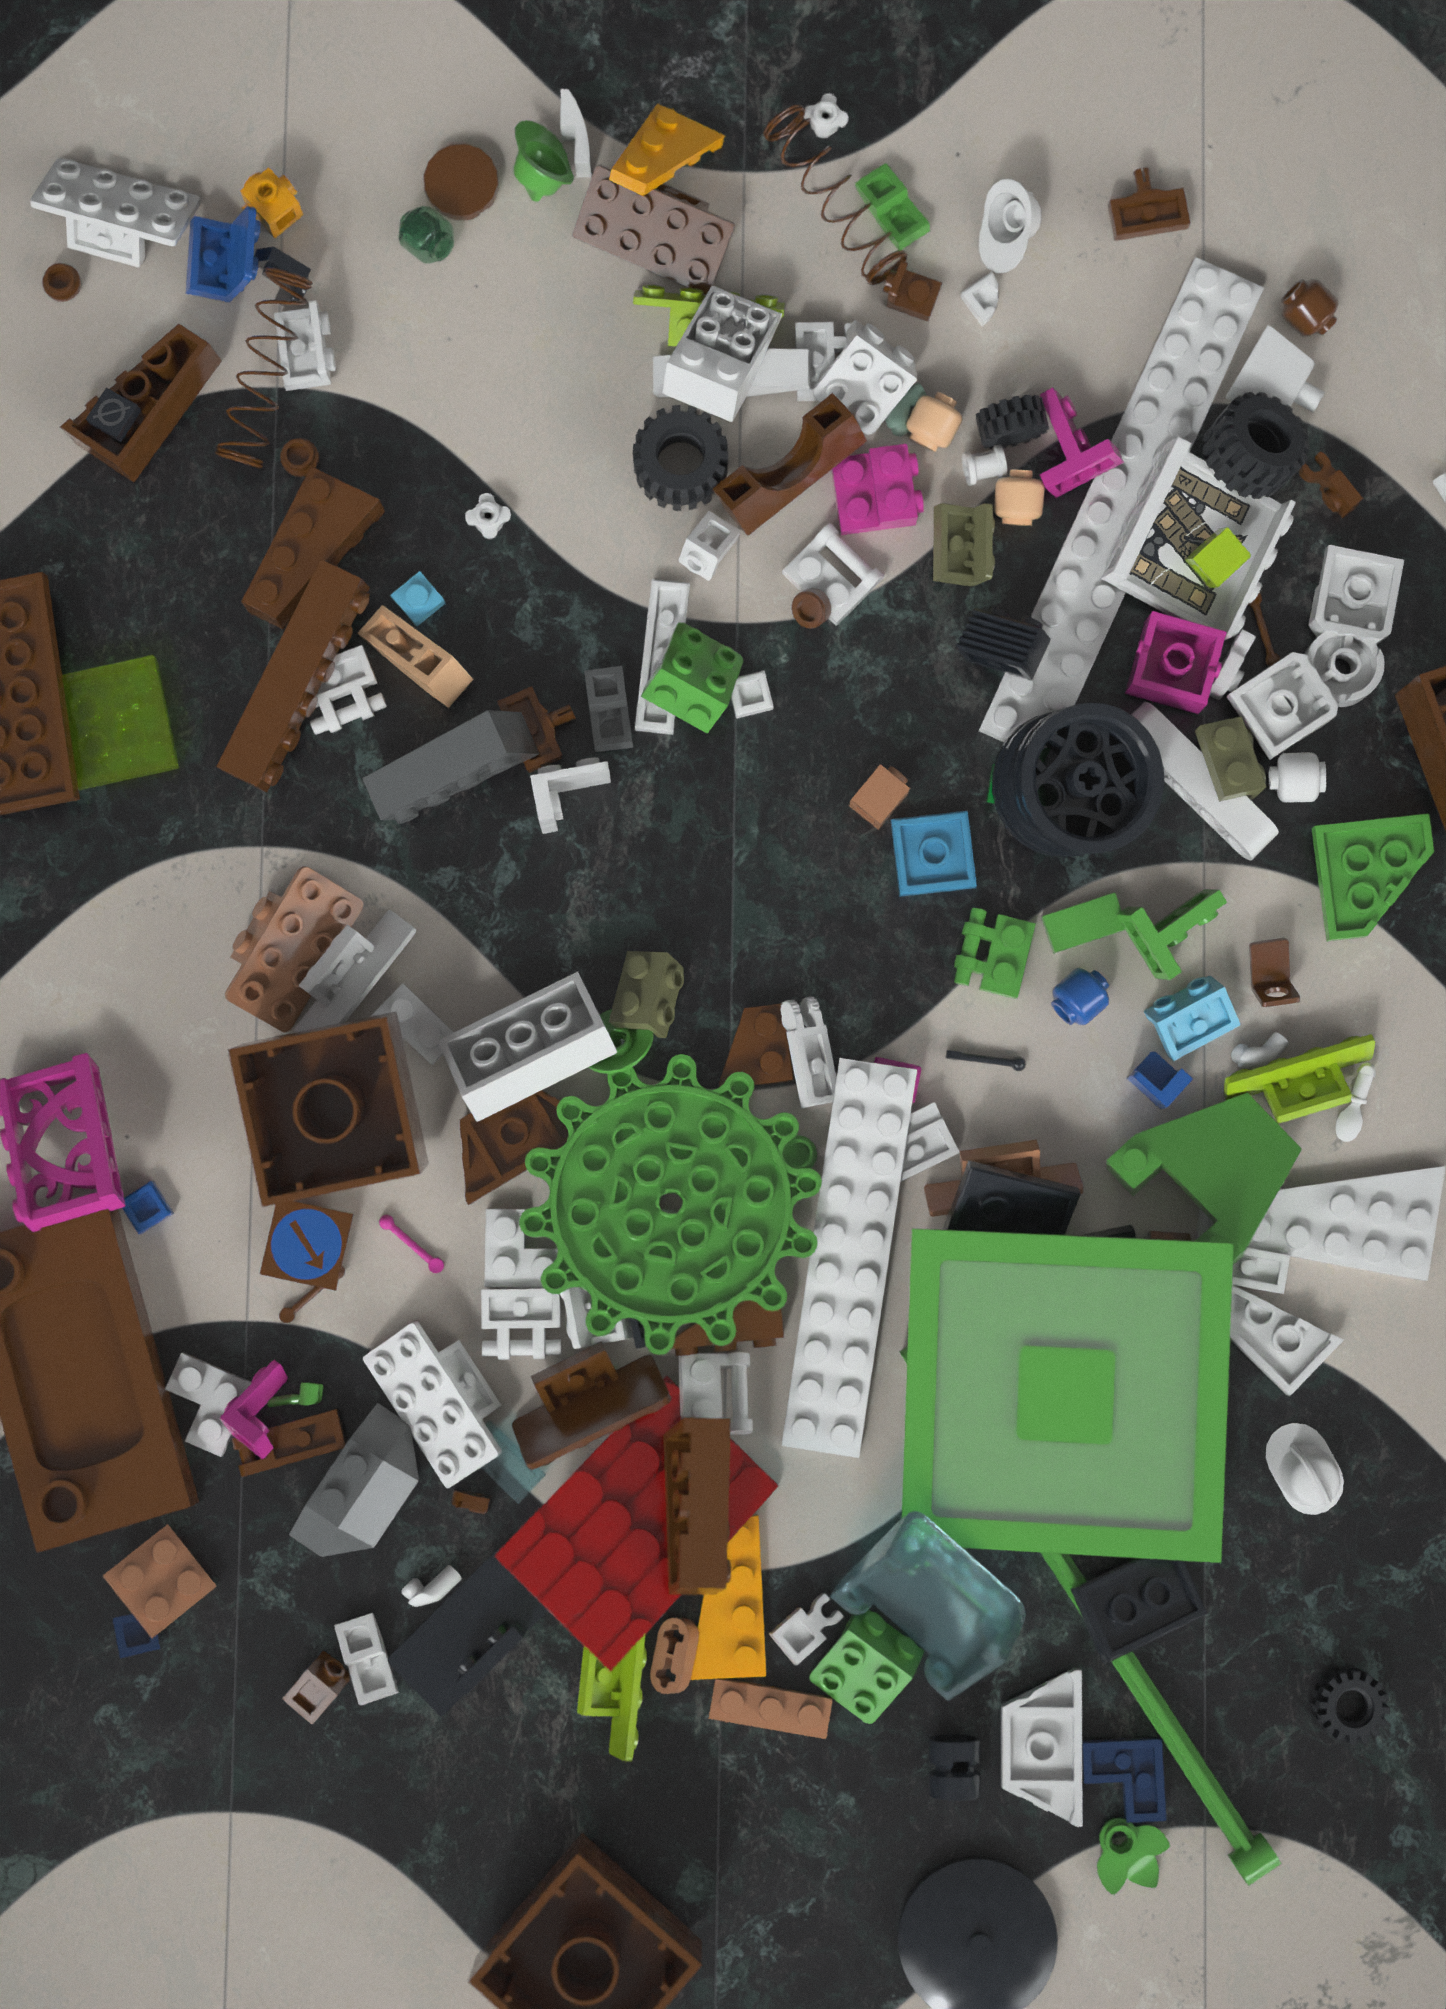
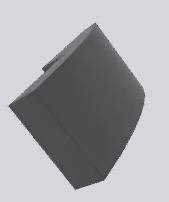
[584,666,633,753]

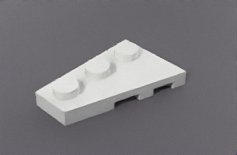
[1230,1285,1344,1396]

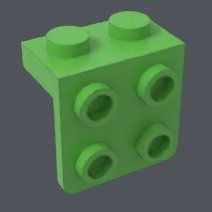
[641,622,743,733]
[810,1604,924,1724]

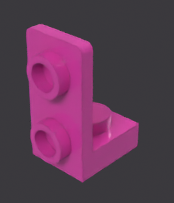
[220,1360,288,1459]

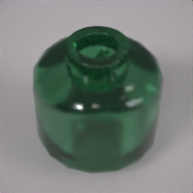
[398,206,455,264]

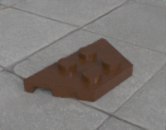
[459,1090,569,1205]

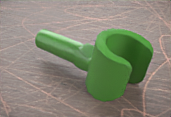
[267,1382,323,1407]

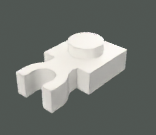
[1210,629,1256,700]
[769,1593,844,1665]

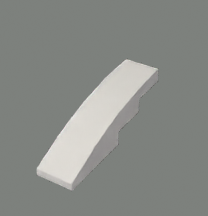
[653,349,811,398]

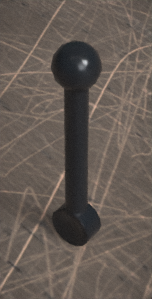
[945,1050,1026,1071]

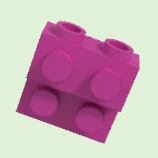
[831,444,924,535]

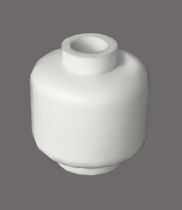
[1269,752,1326,803]

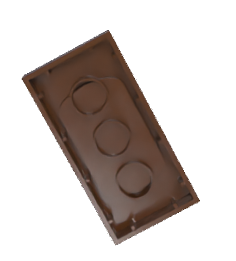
[0,1209,199,1553]

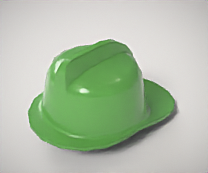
[513,120,574,202]

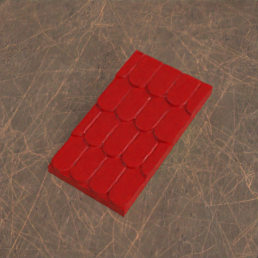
[494,1375,779,1672]

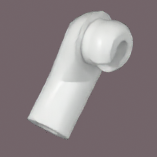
[1231,1032,1289,1070]

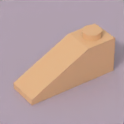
[357,605,473,708]

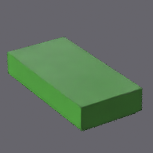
[1041,893,1125,954]

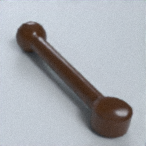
[1247,593,1280,667]
[279,1266,345,1323]

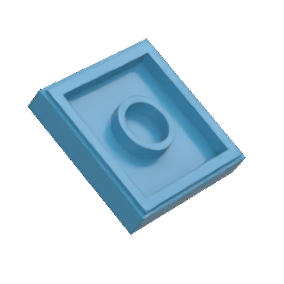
[891,811,977,896]

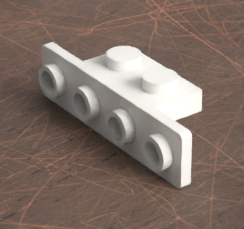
[295,910,416,1032]

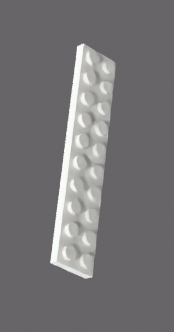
[781,1058,917,1458]

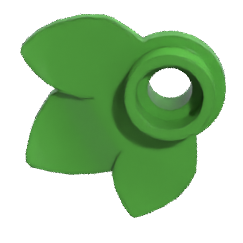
[1096,1818,1171,1895]

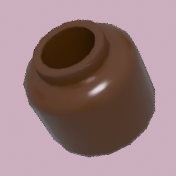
[1281,279,1338,336]

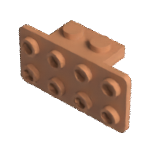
[225,866,363,1033]

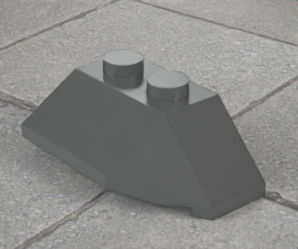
[289,1402,419,1557]

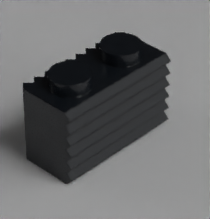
[956,606,1051,681]

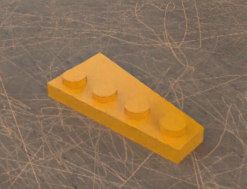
[691,1515,766,1680]

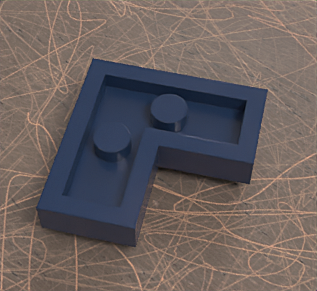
[1082,1737,1167,1823]

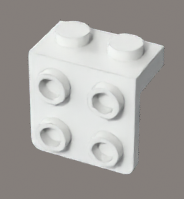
[813,319,917,435]

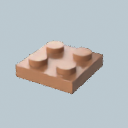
[103,1524,216,1638]

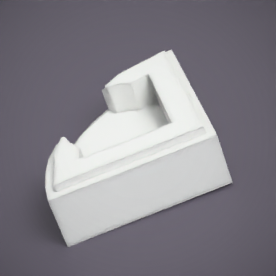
[960,272,998,327]

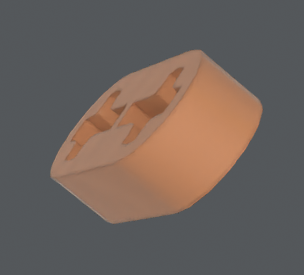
[650,1618,699,1694]

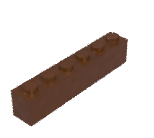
[216,559,370,793]

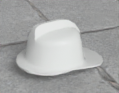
[979,179,1042,273]
[1266,1423,1344,1515]

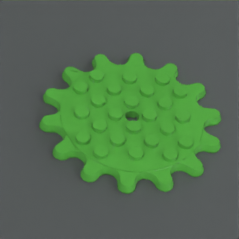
[519,1054,822,1355]

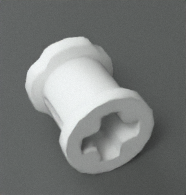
[962,444,1007,486]

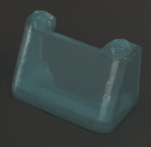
[830,1511,1026,1701]

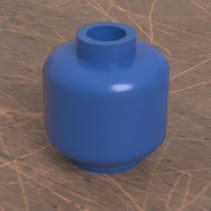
[1051,968,1109,1025]

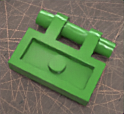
[954,908,1036,999]

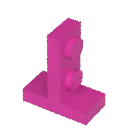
[1039,387,1124,498]

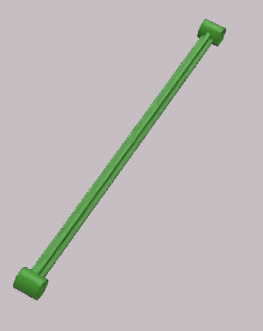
[899,1346,1281,1886]

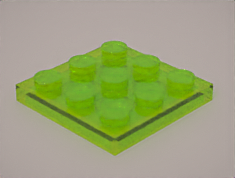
[62,655,179,790]

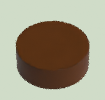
[791,588,831,628]

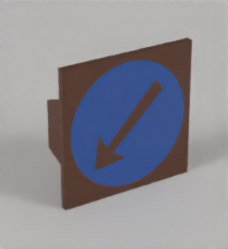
[260,1201,354,1291]

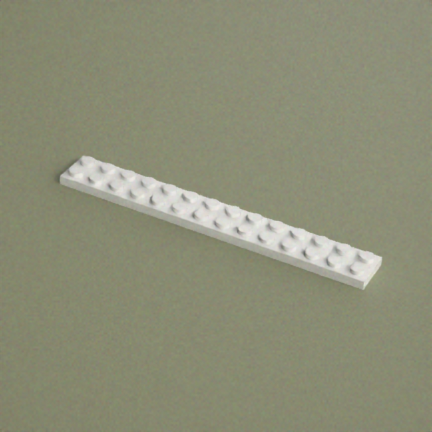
[979,257,1264,748]

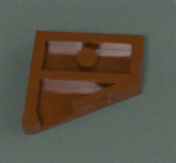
[719,1003,793,1088]

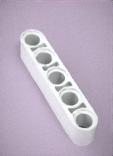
[1131,702,1279,860]

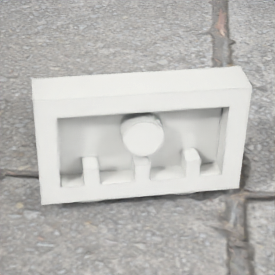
[530,758,611,834]

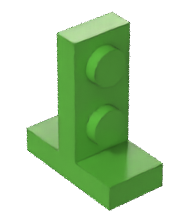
[1116,889,1227,980]

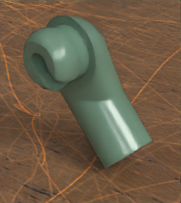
[885,382,927,437]

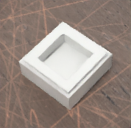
[731,671,774,719]

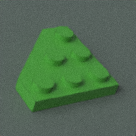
[1311,814,1434,942]

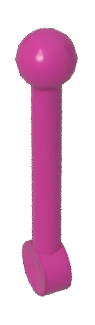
[379,1214,444,1273]

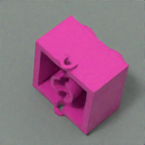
[1125,611,1226,714]

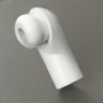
[402,1565,462,1607]

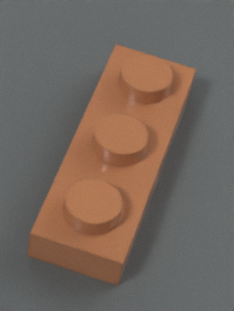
[709,1678,833,1739]

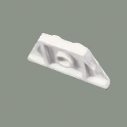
[1001,1668,1082,1827]

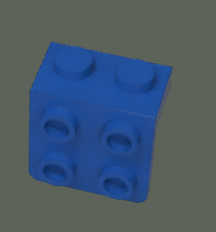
[186,206,261,303]

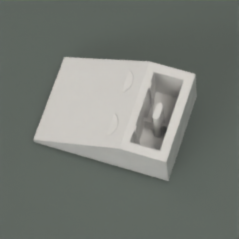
[662,285,782,422]

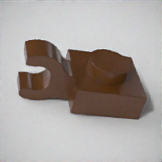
[1299,451,1363,518]

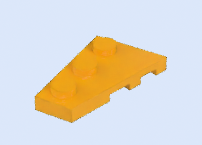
[609,104,725,196]

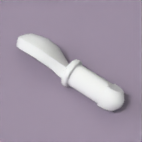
[1336,1063,1376,1142]

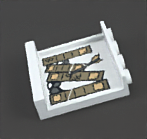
[1101,436,1296,640]

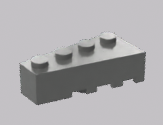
[362,710,540,824]

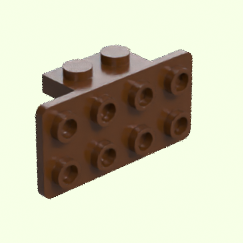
[512,1341,671,1470]

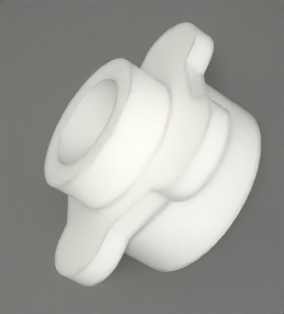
[804,94,848,138]
[465,493,511,539]

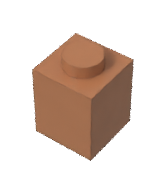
[849,764,910,830]

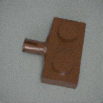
[1108,167,1191,241]
[497,686,576,773]

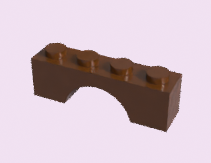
[713,393,867,536]

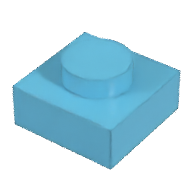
[391,571,445,627]

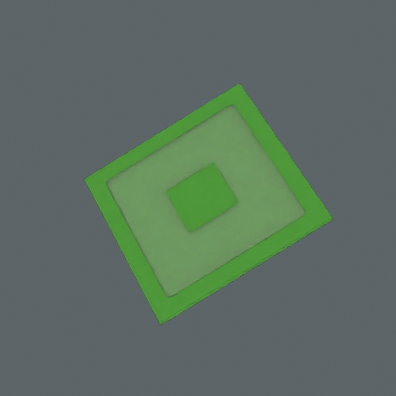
[901,1228,1234,1563]

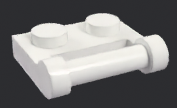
[782,523,884,626]
[679,1352,753,1435]

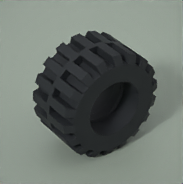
[1202,392,1310,499]
[632,405,728,511]

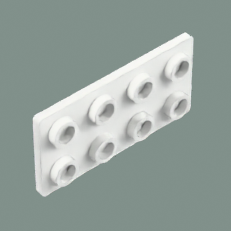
[30,158,200,268]
[363,1321,502,1488]

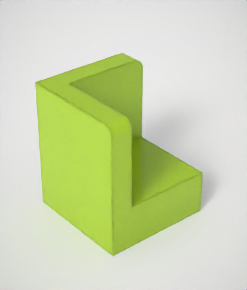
[1185,527,1251,588]

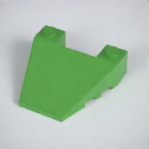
[1106,1093,1302,1265]

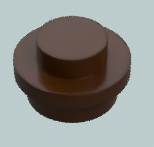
[42,263,81,302]
[280,438,319,477]

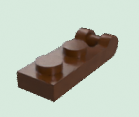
[231,1409,347,1477]

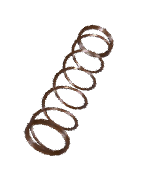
[763,104,908,285]
[215,267,313,468]

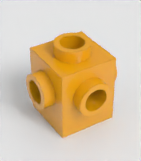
[240,167,303,238]

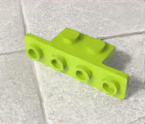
[633,285,785,346]
[1224,1034,1375,1124]
[577,1635,647,1761]

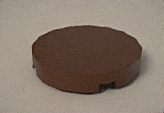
[424,144,499,221]

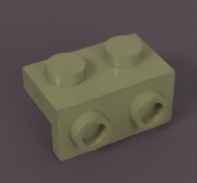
[933,503,995,587]
[1195,716,1266,802]
[609,951,684,1038]

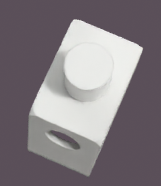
[1225,325,1325,412]

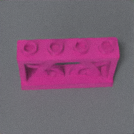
[0,1053,125,1232]

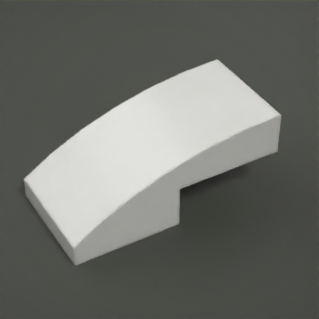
[560,89,591,177]
[335,1613,399,1705]

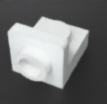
[679,511,741,580]

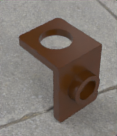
[1249,938,1300,1007]

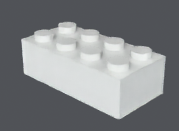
[438,972,617,1122]

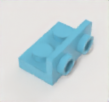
[1144,976,1241,1061]

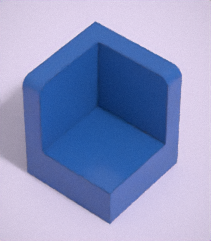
[1127,1051,1193,1110]

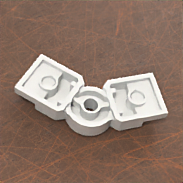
[1227,545,1404,760]

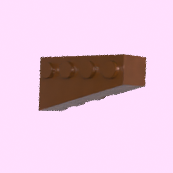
[60,324,222,482]
[663,1417,731,1595]

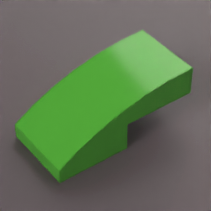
[855,163,930,250]

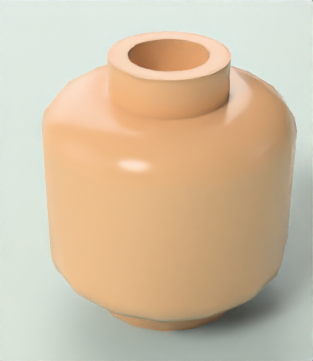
[906,391,963,452]
[994,470,1045,526]

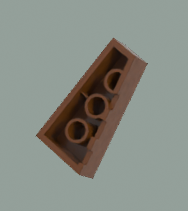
[241,467,385,629]

